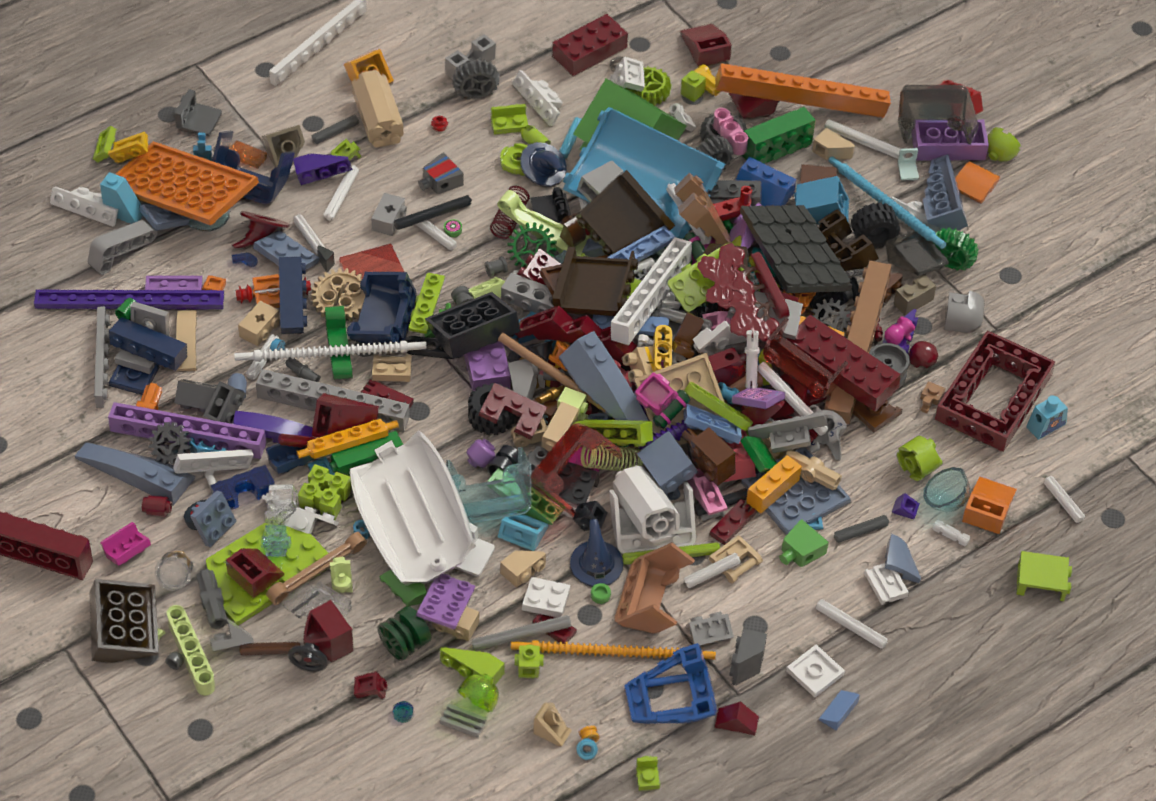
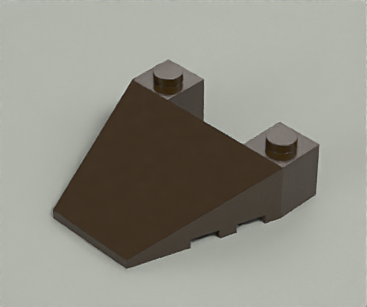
[818,209,879,271]

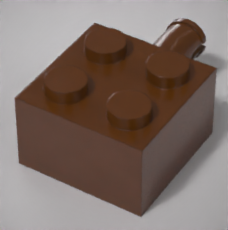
[681,427,736,486]

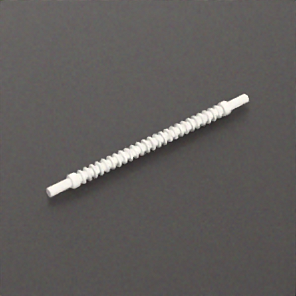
[234,341,426,362]

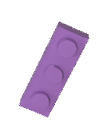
[145,276,203,290]

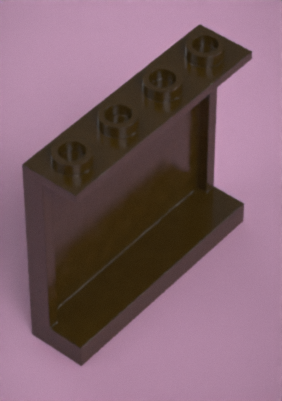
[575,170,675,256]
[552,247,638,316]

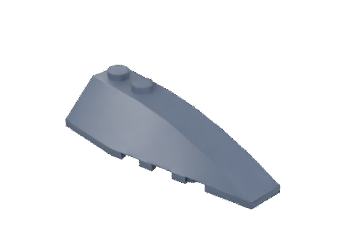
[923,154,968,231]
[559,331,648,421]
[75,443,195,506]

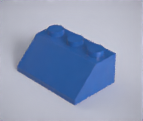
[735,157,796,207]

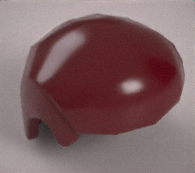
[908,341,939,368]

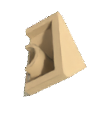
[533,702,572,746]

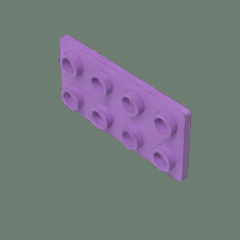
[416,574,475,629]

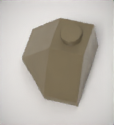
[261,125,305,167]

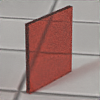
[339,243,404,292]

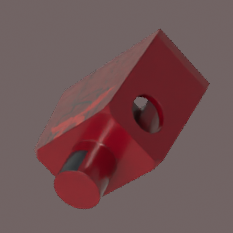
[708,347,746,387]

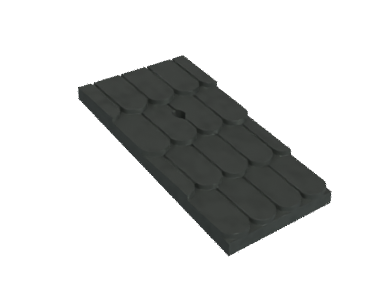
[740,205,852,293]

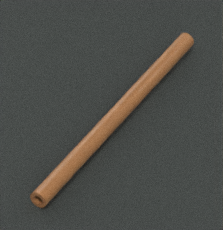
[498,333,614,419]

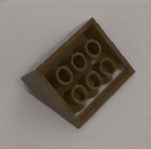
[89,579,159,663]

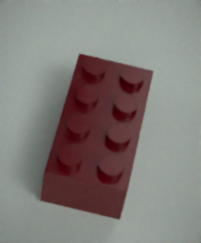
[552,14,628,76]

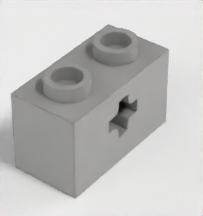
[371,193,407,236]

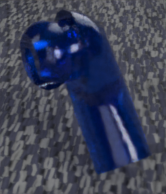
[231,252,258,267]

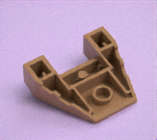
[674,173,732,244]

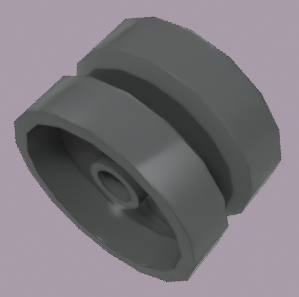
[869,343,910,390]

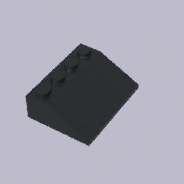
[425,292,521,359]

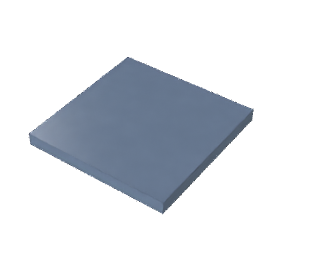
[741,447,851,535]

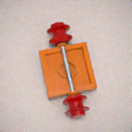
[235,274,311,308]

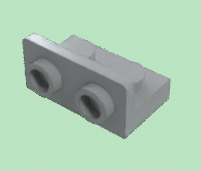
[686,612,734,646]

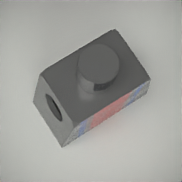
[418,152,464,194]

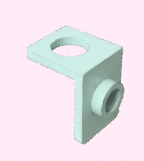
[898,148,919,180]

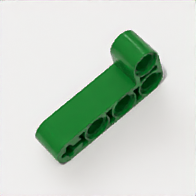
[325,305,353,380]

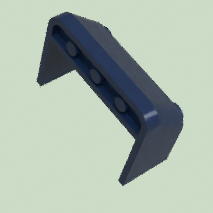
[212,130,295,204]

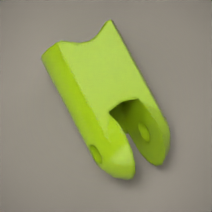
[520,125,551,145]

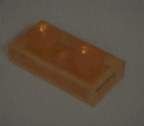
[230,140,267,169]

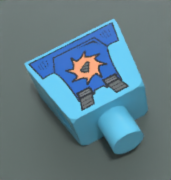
[1026,395,1068,440]

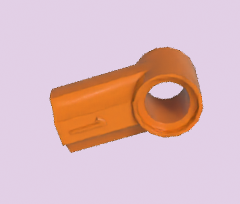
[136,383,162,410]

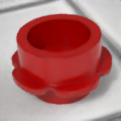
[431,115,448,132]

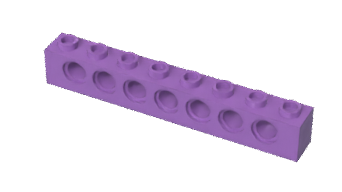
[108,402,266,459]

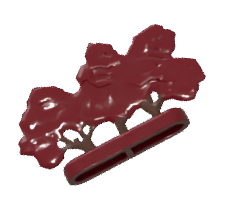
[697,243,790,341]

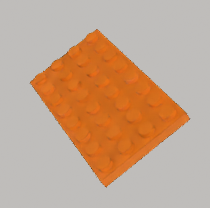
[116,141,259,225]

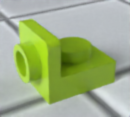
[330,139,362,160]
[636,756,660,791]

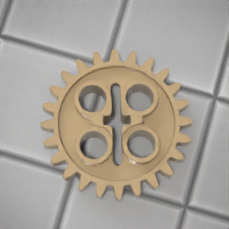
[311,268,365,322]

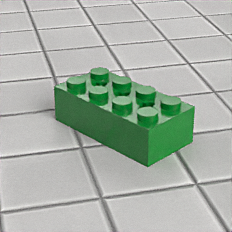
[742,107,816,164]

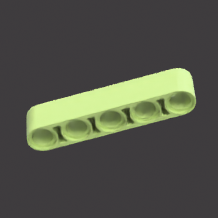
[167,605,215,696]

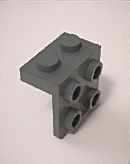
[173,89,222,136]

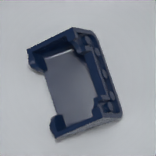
[347,272,417,352]

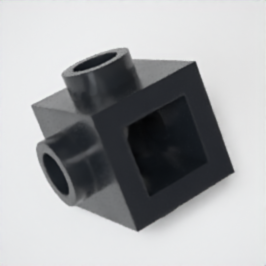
[572,501,608,531]

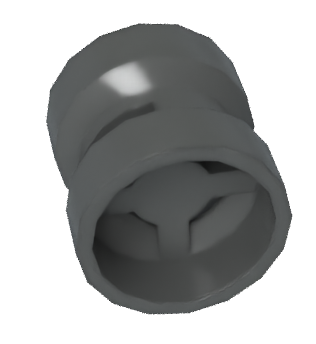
[451,286,474,306]

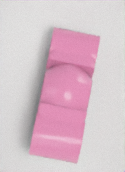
[713,108,748,155]

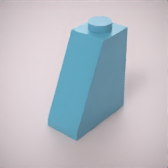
[100,172,143,224]

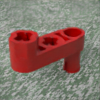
[713,186,753,221]

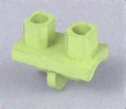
[330,557,353,595]

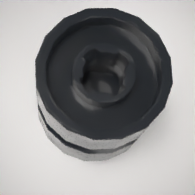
[487,445,523,476]

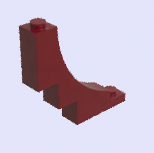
[515,305,637,371]

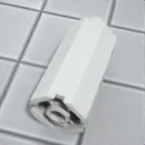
[613,466,680,544]

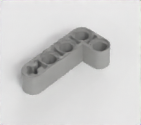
[88,220,157,275]

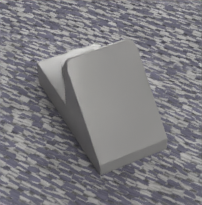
[210,619,254,651]

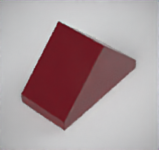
[715,701,759,736]

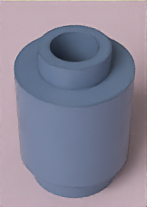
[227,373,247,399]

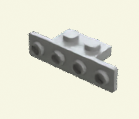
[748,412,828,453]

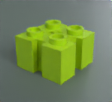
[298,464,352,520]

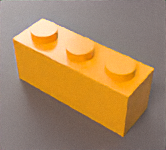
[746,455,802,513]

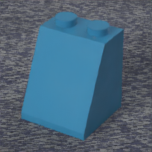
[794,176,849,224]

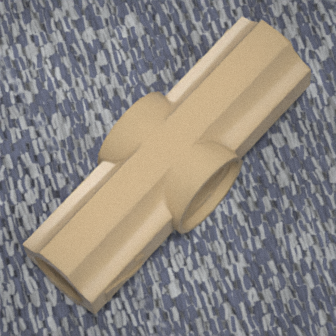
[785,449,842,490]

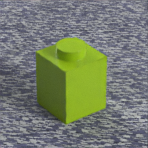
[680,70,706,102]

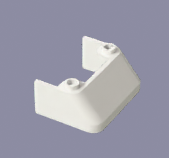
[609,482,696,553]

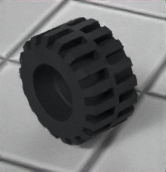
[850,202,900,249]
[468,383,516,435]

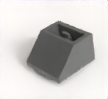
[729,629,767,685]

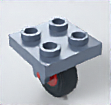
[184,491,237,547]

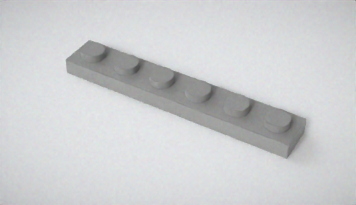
[94,307,110,408]

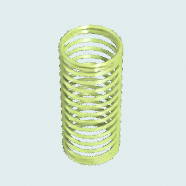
[581,442,643,472]

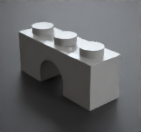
[445,34,496,79]

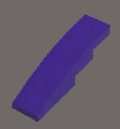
[233,411,313,443]

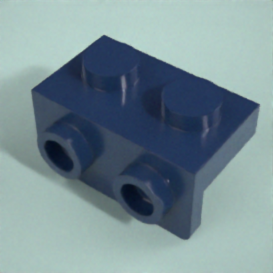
[266,435,314,474]

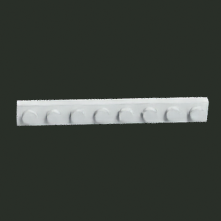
[269,0,367,86]

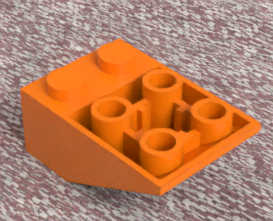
[962,477,1017,535]

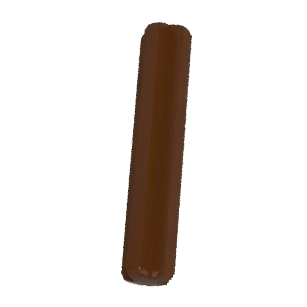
[240,642,301,655]

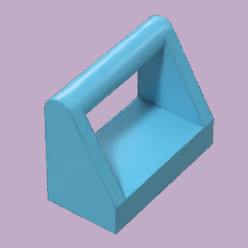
[497,510,549,551]

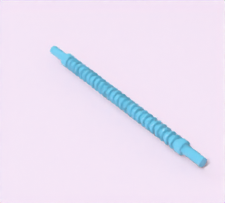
[828,157,946,249]

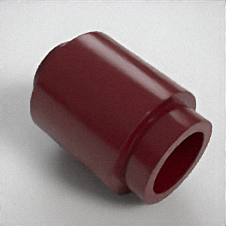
[142,495,172,517]

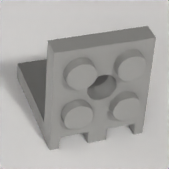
[115,302,169,374]

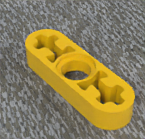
[653,325,672,372]

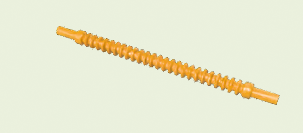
[511,640,716,660]

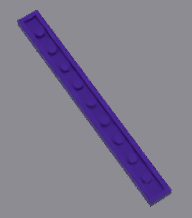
[34,289,225,310]

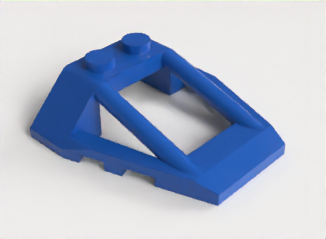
[624,643,717,724]

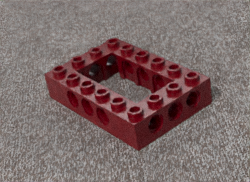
[934,330,1056,452]

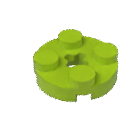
[500,143,528,176]

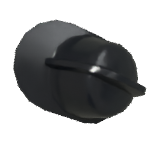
[524,341,554,362]

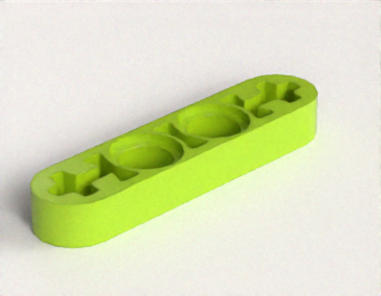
[684,382,753,431]

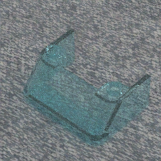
[446,447,531,523]

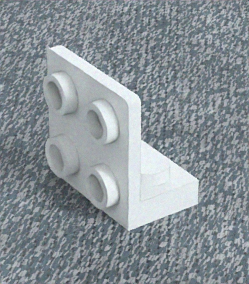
[609,57,645,92]

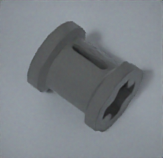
[484,256,508,278]

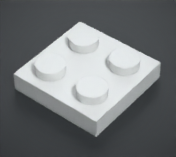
[522,577,570,618]
[786,645,845,698]

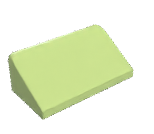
[468,277,505,299]

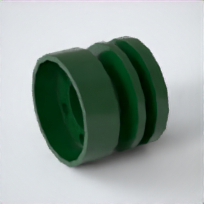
[377,606,431,661]

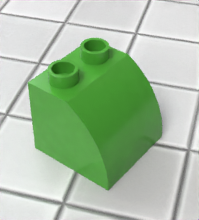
[573,79,687,150]

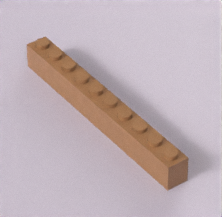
[824,261,892,424]

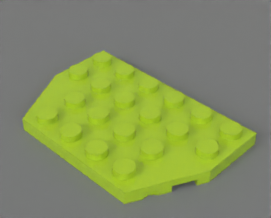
[206,519,330,626]

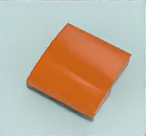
[955,161,1000,204]

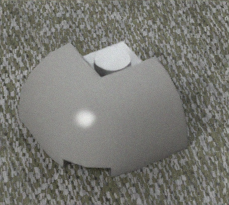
[944,290,985,333]

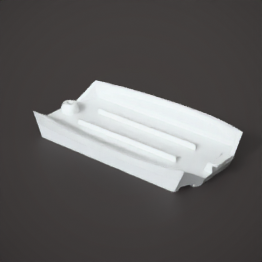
[350,430,476,586]

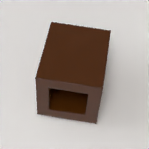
[559,217,586,247]

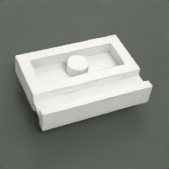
[864,563,909,605]

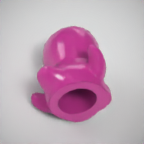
[884,316,915,345]

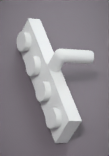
[173,449,254,492]

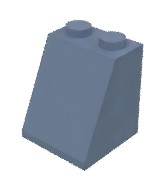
[637,431,698,495]

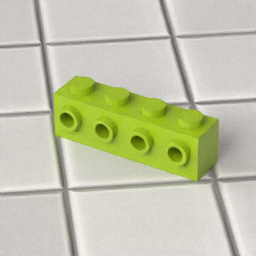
[573,419,653,446]

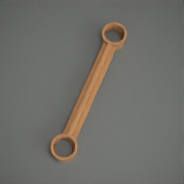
[266,532,367,605]

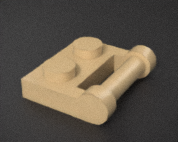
[372,354,412,382]
[709,535,763,583]

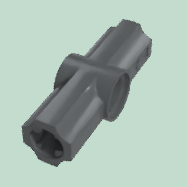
[196,569,227,629]

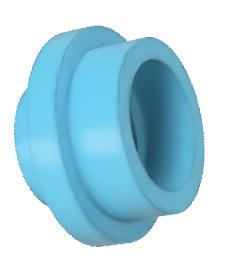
[577,738,598,760]

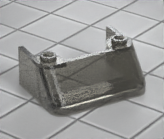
[898,85,979,144]

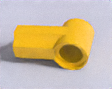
[694,65,721,96]

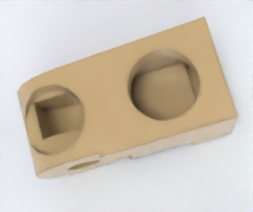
[510,417,547,448]

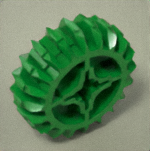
[507,222,557,268]
[929,227,979,271]

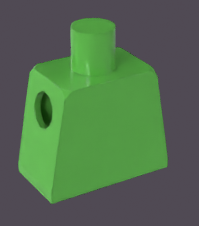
[779,519,829,567]

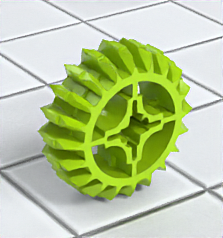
[625,65,672,106]

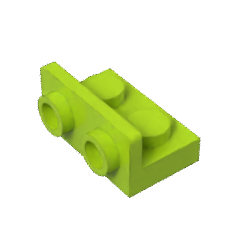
[491,104,529,135]

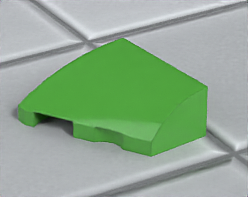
[380,570,427,606]

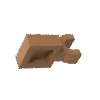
[920,381,946,413]

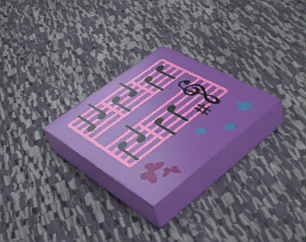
[732,386,785,409]

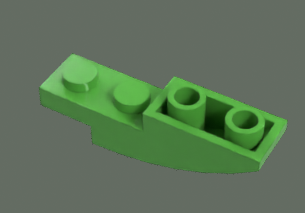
[486,468,563,525]

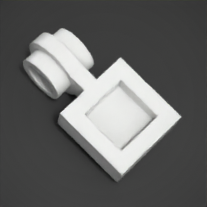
[669,103,696,132]

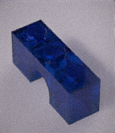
[210,465,276,510]

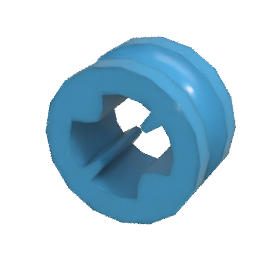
[353,520,370,539]

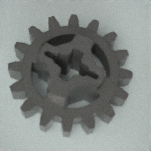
[811,298,850,333]
[149,422,192,464]

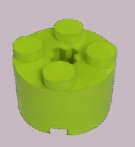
[897,436,943,481]

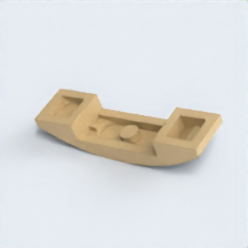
[176,310,197,371]

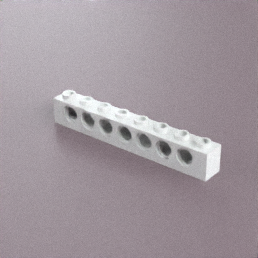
[611,237,692,345]

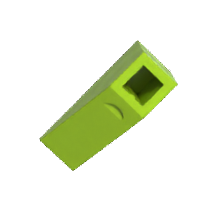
[440,647,505,691]

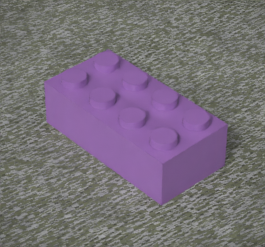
[911,120,989,160]
[464,341,511,391]

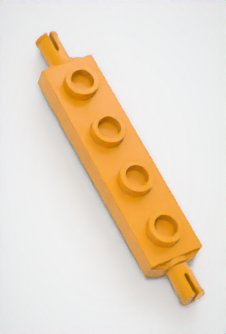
[297,419,399,459]

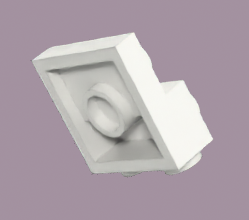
[693,321,747,356]

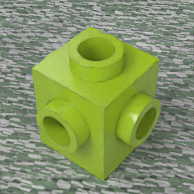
[514,645,544,678]

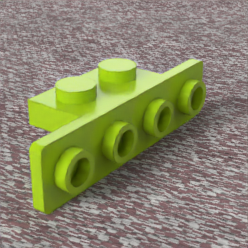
[409,273,445,334]

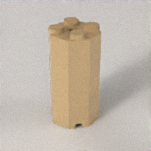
[352,70,404,148]

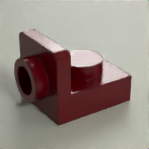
[354,671,388,699]

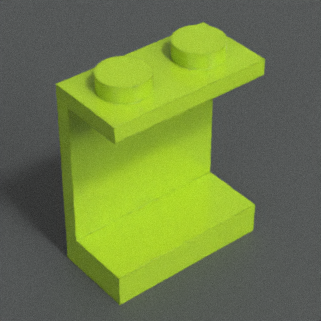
[1016,551,1072,602]

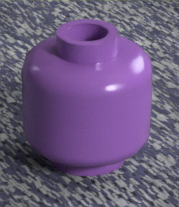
[467,439,495,468]

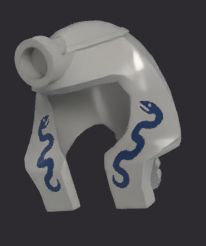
[806,405,847,460]

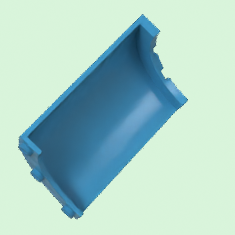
[563,107,726,239]

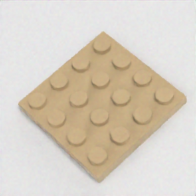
[633,353,724,445]

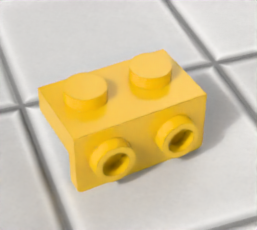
[108,132,148,163]

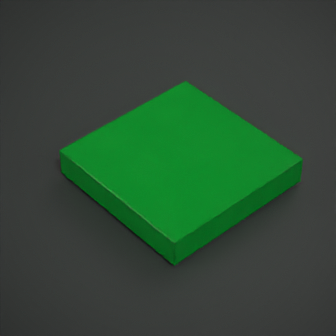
[740,436,777,473]

